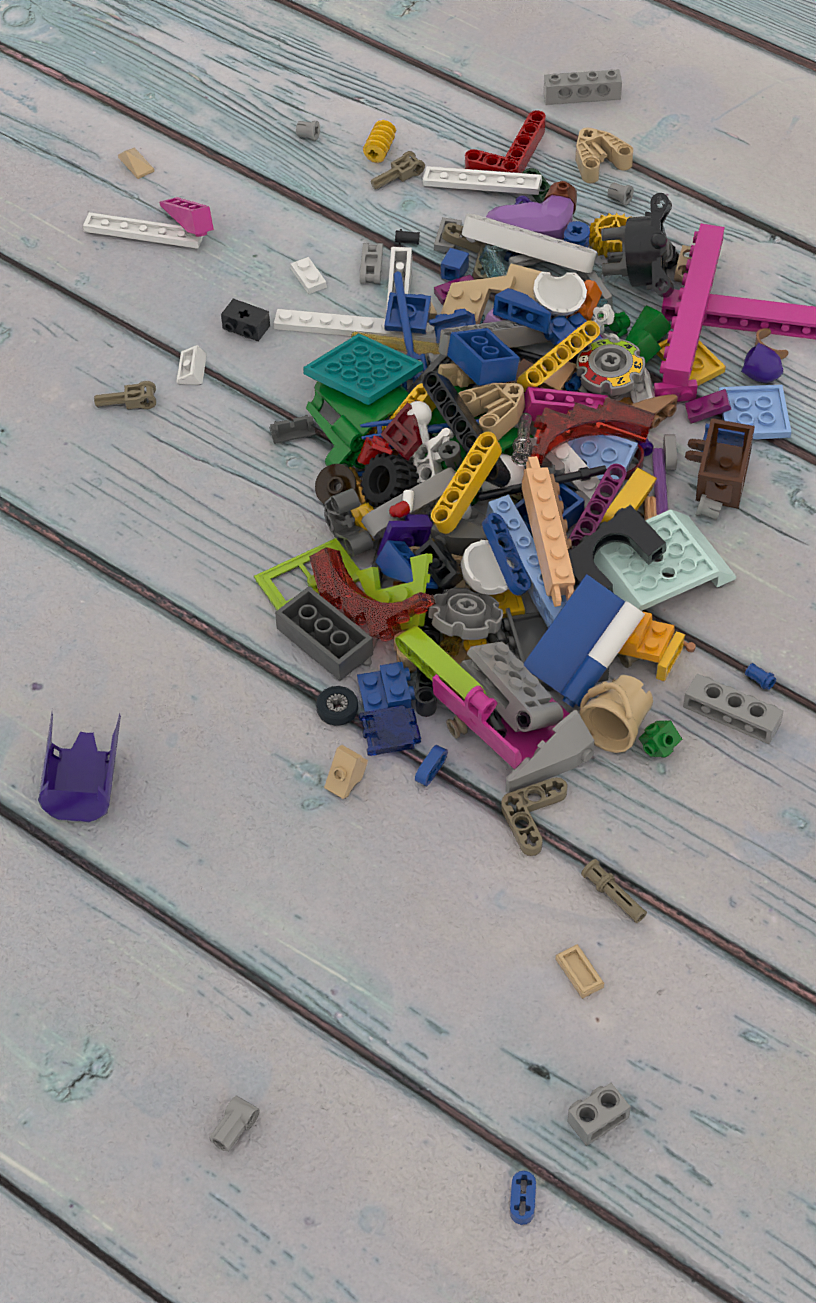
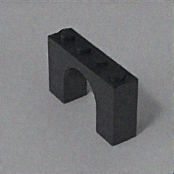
[568,505,666,592]

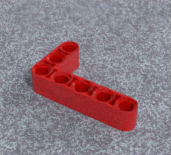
[465,110,546,173]

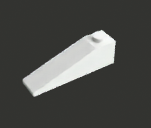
[386,247,413,312]

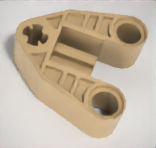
[575,127,633,183]
[458,383,525,440]

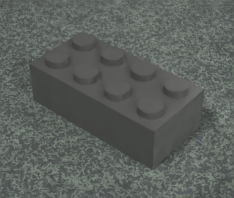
[275,586,373,681]

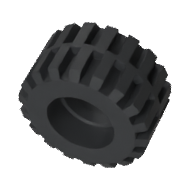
[361,453,419,508]

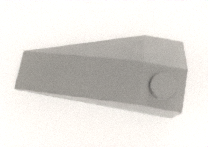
[506,710,595,793]

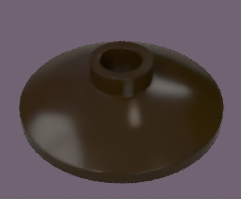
[315,464,356,504]

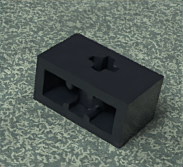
[221,298,270,342]

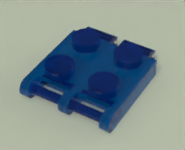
[358,705,421,756]

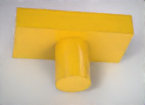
[656,631,685,682]

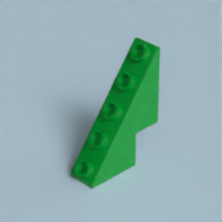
[625,305,671,363]

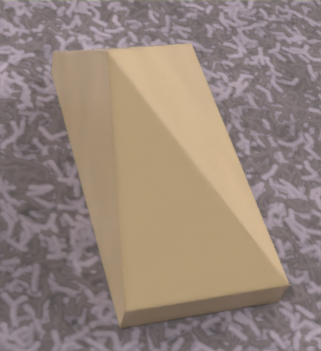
[118,147,154,179]

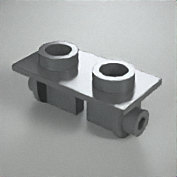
[269,415,316,444]

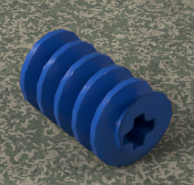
[564,221,590,248]

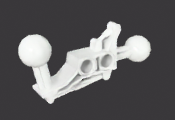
[407,401,472,520]

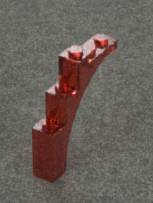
[530,397,655,467]
[309,547,436,641]

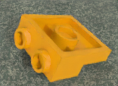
[618,612,675,663]

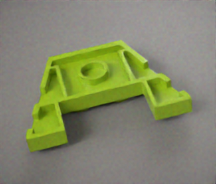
[357,553,432,634]

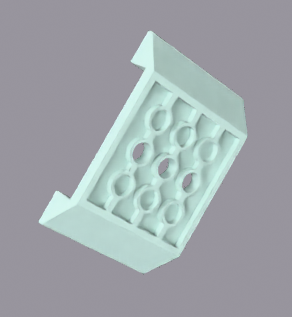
[594,509,736,611]

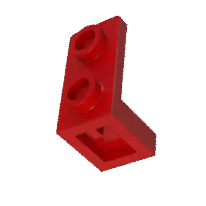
[357,435,393,465]

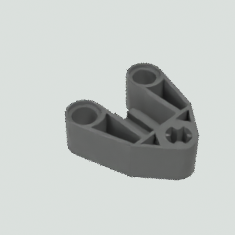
[324,488,374,557]

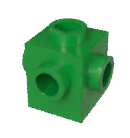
[638,720,683,758]

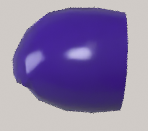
[741,343,784,384]

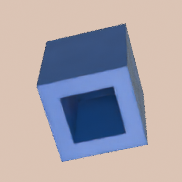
[441,248,469,281]

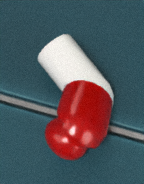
[389,490,414,518]

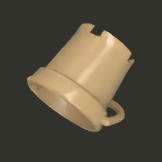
[579,675,653,753]

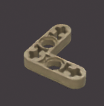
[442,223,499,280]
[501,777,568,856]

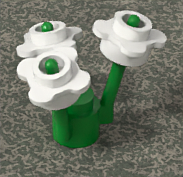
[591,304,631,341]

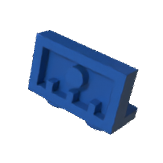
[429,309,476,347]

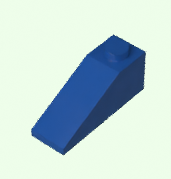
[493,288,551,333]
[375,540,439,589]

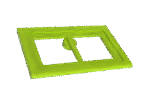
[253,538,360,610]

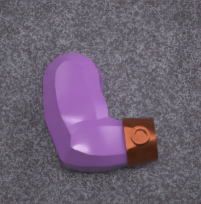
[486,181,577,240]

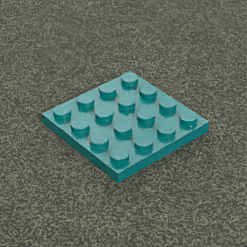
[303,333,424,405]

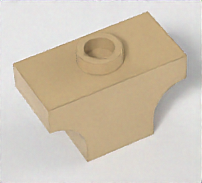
[324,745,368,799]

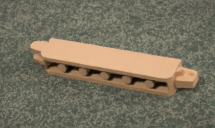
[522,456,575,607]

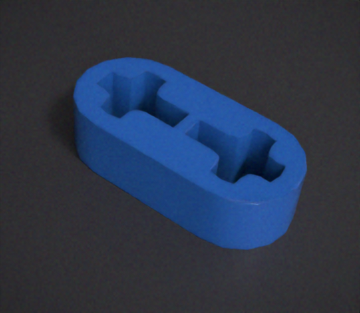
[415,745,448,786]
[510,1171,536,1225]

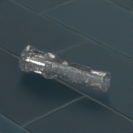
[511,413,533,466]

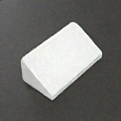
[177,345,207,385]

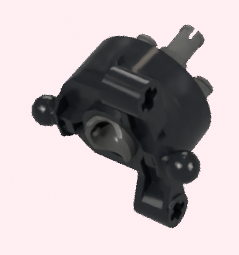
[601,193,679,297]

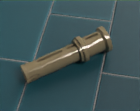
[581,859,647,923]

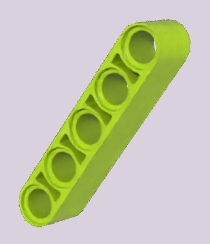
[395,625,486,702]

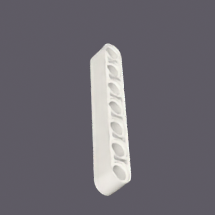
[462,214,597,273]

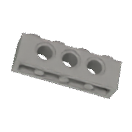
[543,69,622,105]
[683,674,784,744]

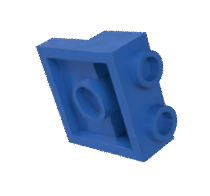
[384,292,431,334]
[543,313,602,357]
[357,662,415,717]

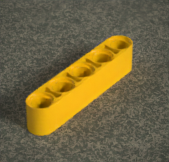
[517,321,600,392]
[431,432,502,534]

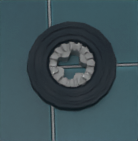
[316,686,358,726]

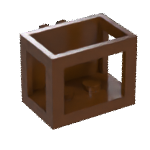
[685,418,755,509]

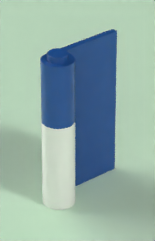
[523,574,645,708]

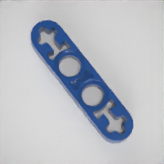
[482,513,531,596]

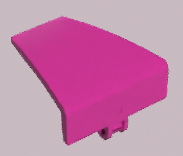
[432,674,570,770]

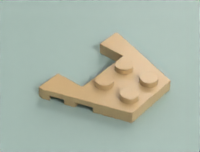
[441,275,516,324]

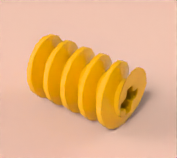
[363,120,397,163]

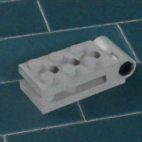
[460,641,563,732]

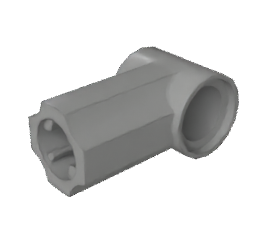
[209,1096,260,1152]

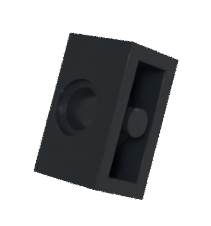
[414,538,464,589]

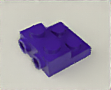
[377,514,433,556]

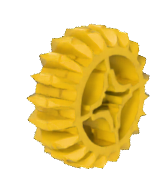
[589,212,632,259]

